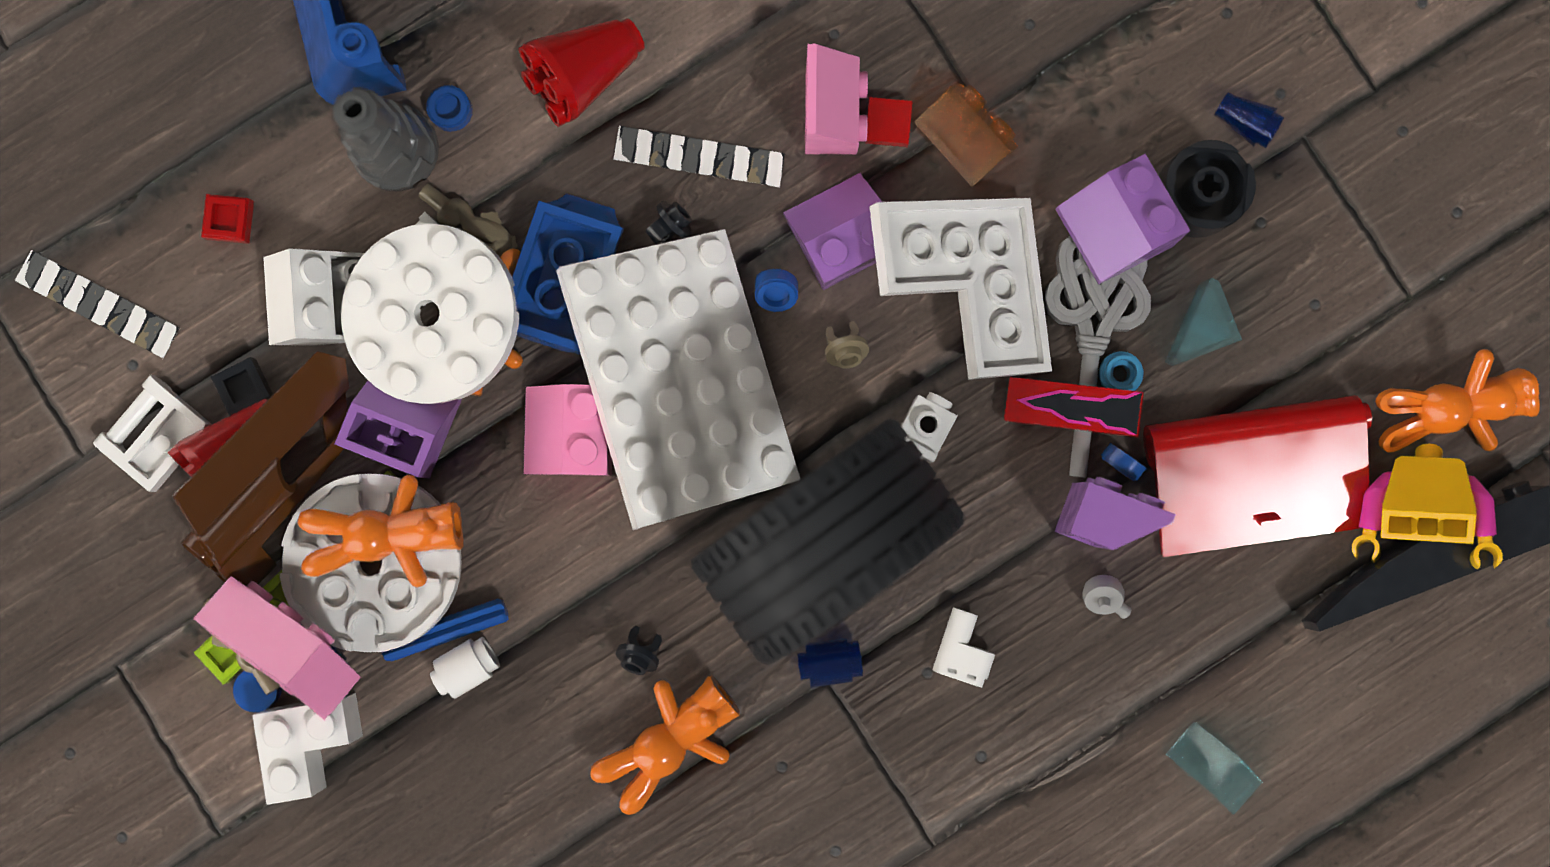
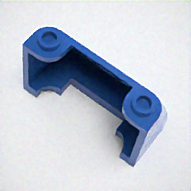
[293,0,407,105]

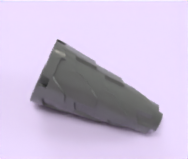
[333,87,439,192]

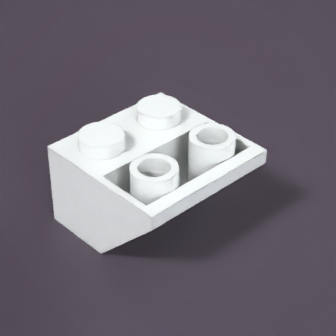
[263,249,364,346]

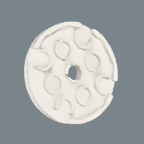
[341,224,519,404]
[280,474,462,652]

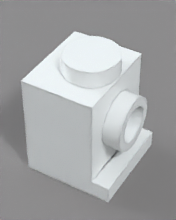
[901,392,958,464]

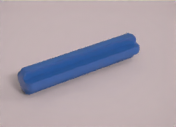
[381,599,509,661]

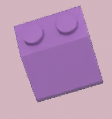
[1055,154,1190,285]
[783,173,882,290]

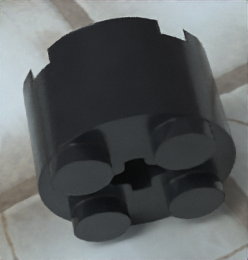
[1158,140,1256,238]

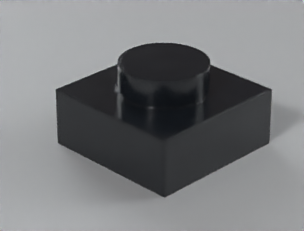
[211,357,273,416]

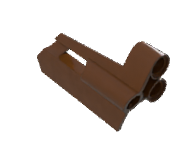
[172,351,349,586]

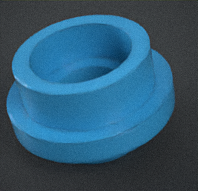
[1098,351,1143,391]

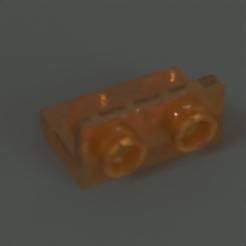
[914,83,1018,187]

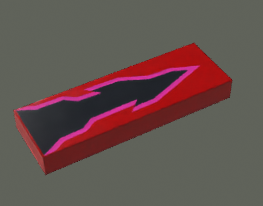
[1004,377,1144,437]

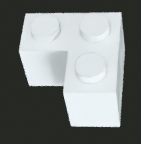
[252,693,363,805]

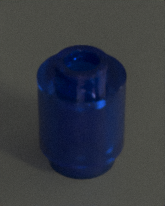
[797,638,863,688]

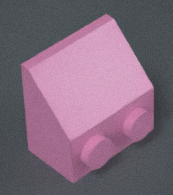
[805,44,868,155]
[524,384,612,476]

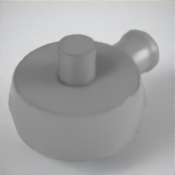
[1082,575,1132,619]

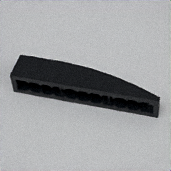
[1302,481,1550,632]

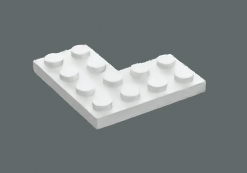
[869,198,1052,380]

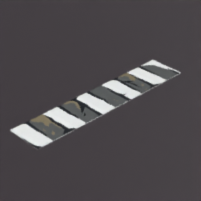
[613,126,785,187]
[15,250,180,358]

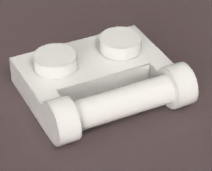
[93,374,212,492]

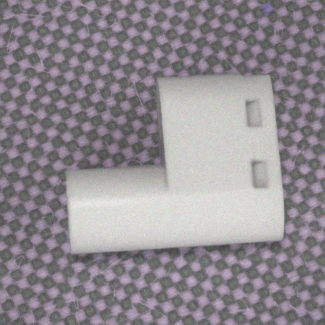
[932,607,995,688]

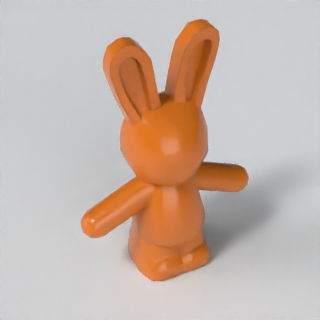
[1375,349,1540,453]
[297,475,464,588]
[590,675,740,815]

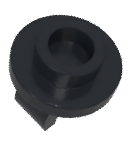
[645,201,692,245]
[616,626,662,675]

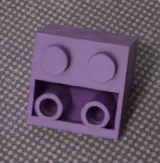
[335,381,462,478]
[1054,477,1176,550]

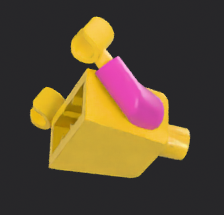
[1352,443,1503,569]

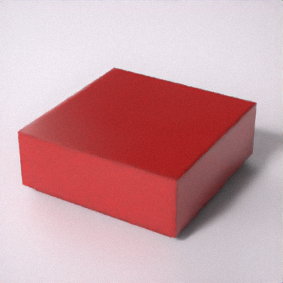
[865,97,913,147]
[201,194,254,244]

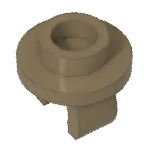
[825,321,869,369]

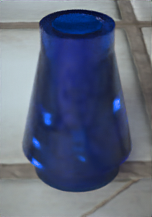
[1214,92,1285,149]

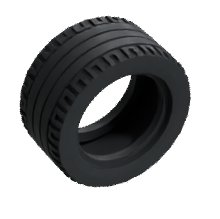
[691,418,965,664]

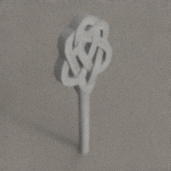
[1043,236,1151,478]

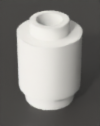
[430,637,500,699]

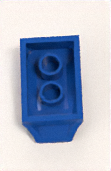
[512,194,623,355]

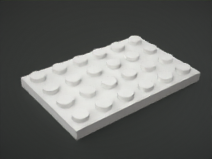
[556,229,801,530]

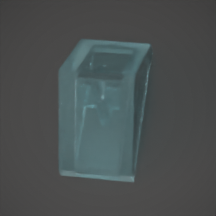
[1165,278,1242,366]
[1165,722,1262,815]

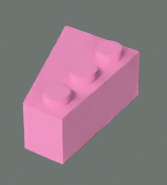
[193,576,361,720]

